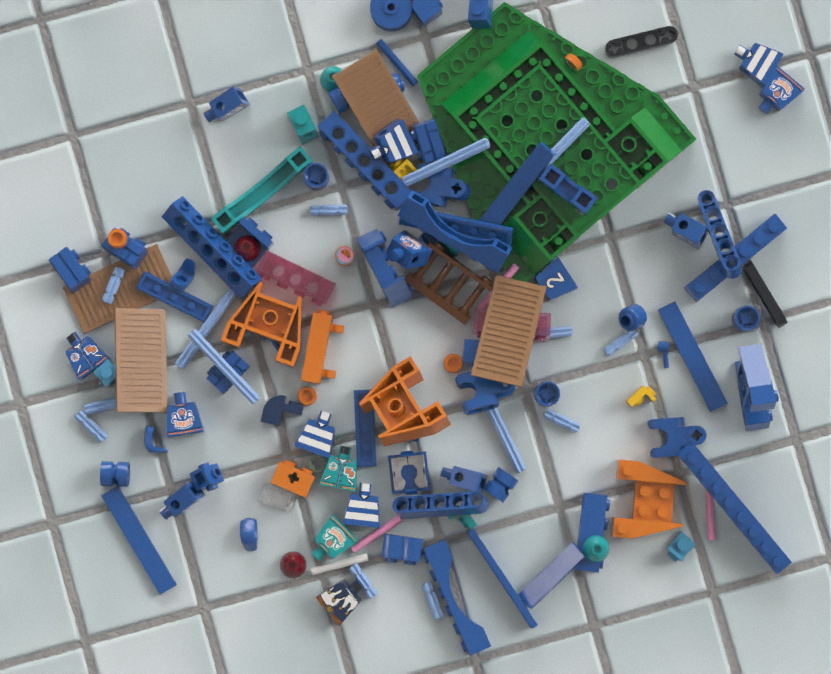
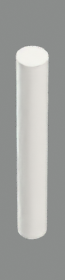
[311,553,369,575]

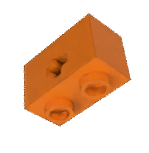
[270,459,316,498]

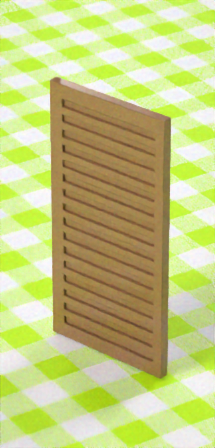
[332,49,419,164]
[63,244,172,334]
[471,275,547,388]
[115,308,168,413]

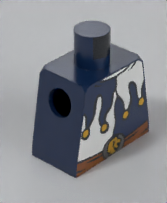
[316,579,365,626]

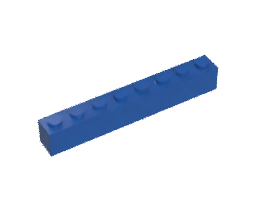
[676,442,792,574]

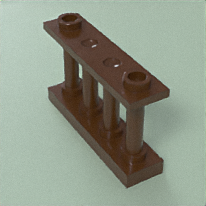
[404,241,493,325]

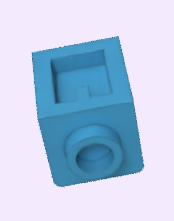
[666,531,695,562]

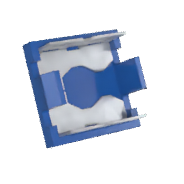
[388,450,430,495]

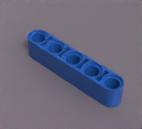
[698,190,741,279]
[392,491,489,519]

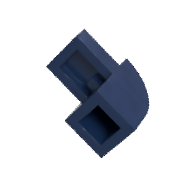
[260,395,304,426]

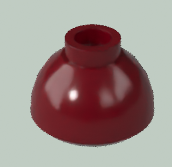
[234,235,261,262]
[280,551,307,578]

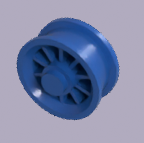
[370,0,413,32]

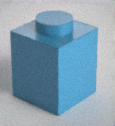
[94,359,116,387]

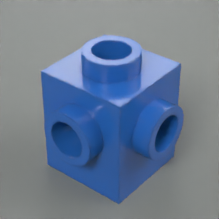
[189,462,224,492]

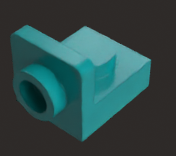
[448,505,477,529]

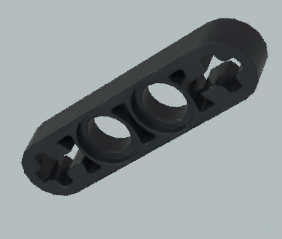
[605,26,678,58]
[741,259,788,328]

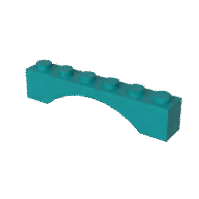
[211,146,313,235]

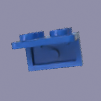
[226,217,274,268]

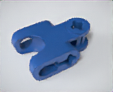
[415,163,471,208]
[455,371,515,415]
[647,417,707,458]

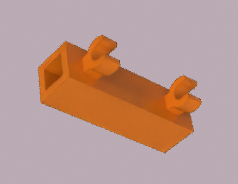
[301,310,344,384]

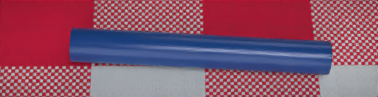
[376,39,419,87]

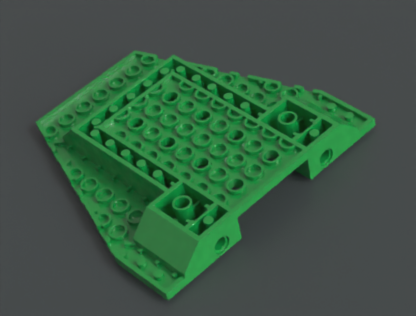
[417,2,697,282]

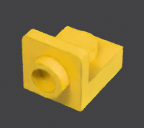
[389,158,417,187]
[625,385,657,407]

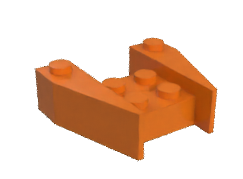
[221,282,302,369]
[359,356,451,446]
[611,459,687,539]

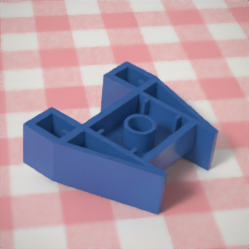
[356,229,413,308]
[735,344,779,431]

